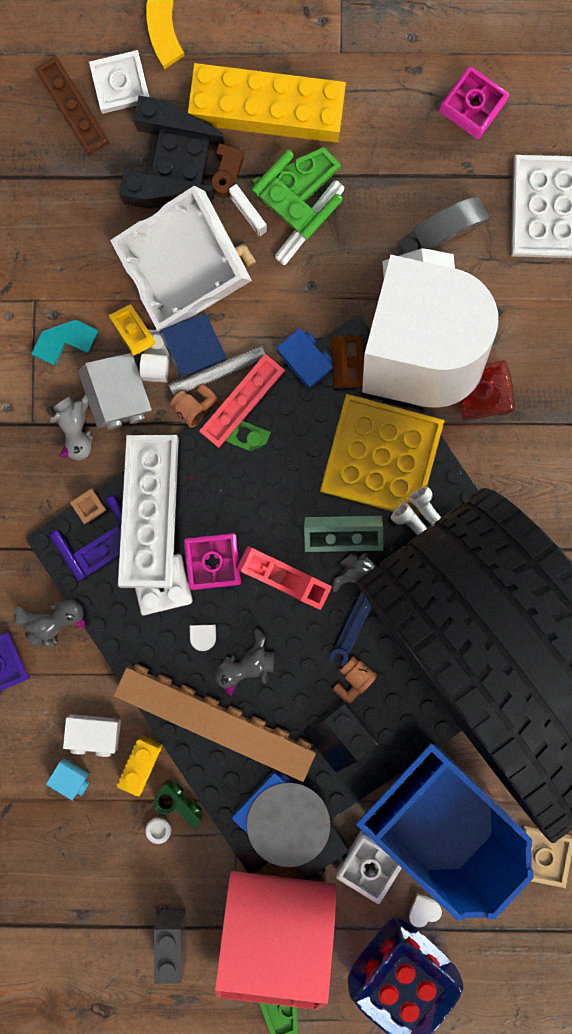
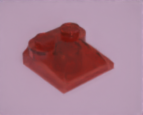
[460,360,515,420]

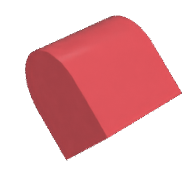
[215,871,336,1010]

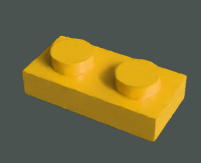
[109,304,155,356]

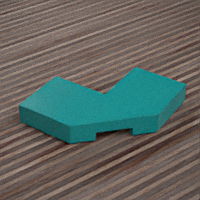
[31,320,99,366]

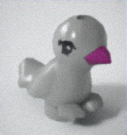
[49,394,93,461]

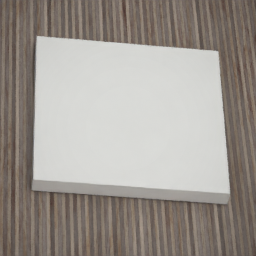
[511,155,572,258]

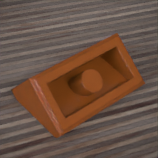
[331,335,364,389]

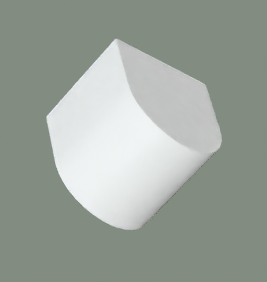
[362,255,498,408]

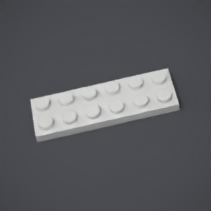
[118,435,179,588]

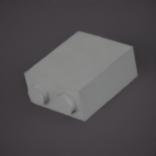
[78,353,152,430]

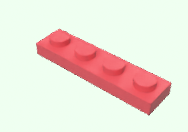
[199,353,285,448]

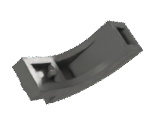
[398,197,490,254]

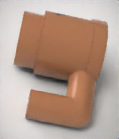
[170,384,218,428]
[332,656,378,703]

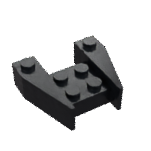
[119,95,225,208]

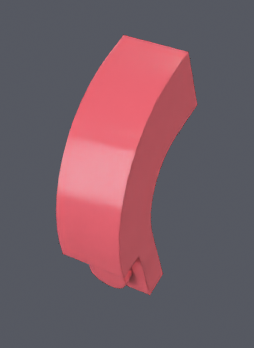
[237,546,332,610]

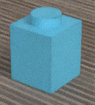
[46,758,90,801]

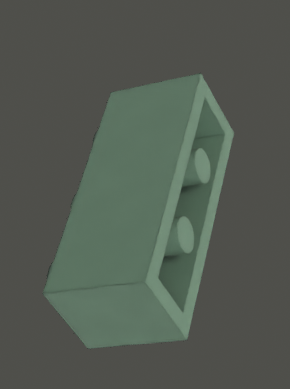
[304,516,383,552]

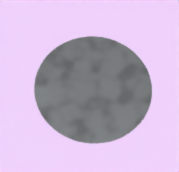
[247,783,330,867]

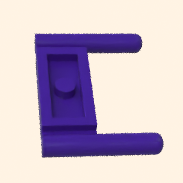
[50,495,122,581]

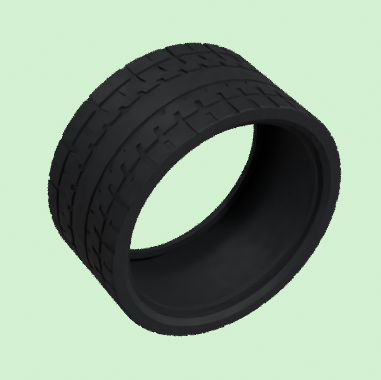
[357,488,572,843]

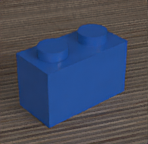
[276,328,333,390]

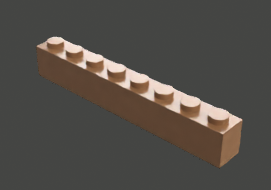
[114,664,316,782]

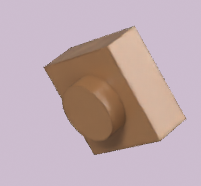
[70,489,107,524]

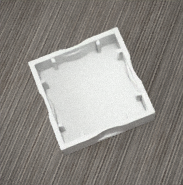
[110,186,252,331]

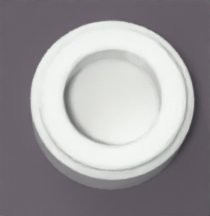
[145,816,172,844]

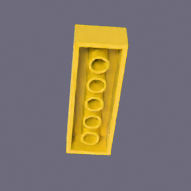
[188,63,346,143]

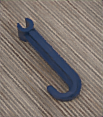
[330,591,372,666]

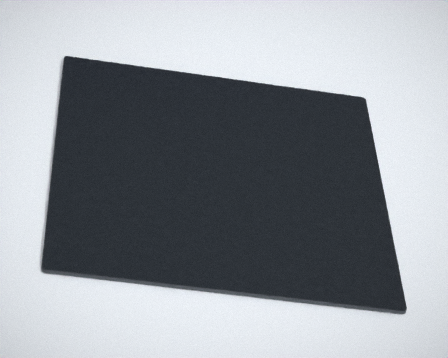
[26,316,478,873]

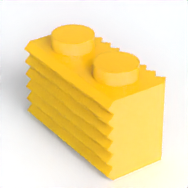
[116,735,163,797]

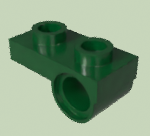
[154,779,203,829]

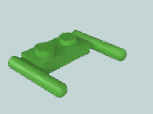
[251,150,343,240]

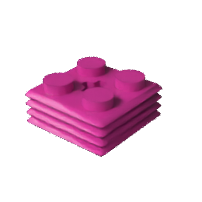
[439,66,509,139]
[184,534,241,590]

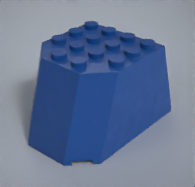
[356,743,533,920]

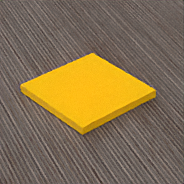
[320,394,445,517]

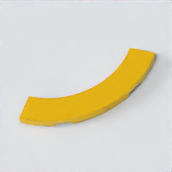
[147,0,185,70]

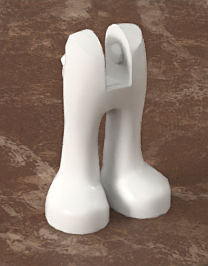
[391,486,442,535]

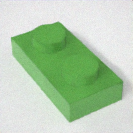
[226,421,271,452]

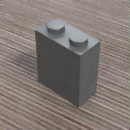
[154,909,187,984]

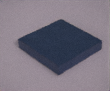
[159,313,227,378]

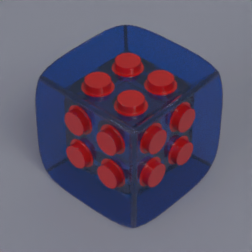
[347,917,464,1034]

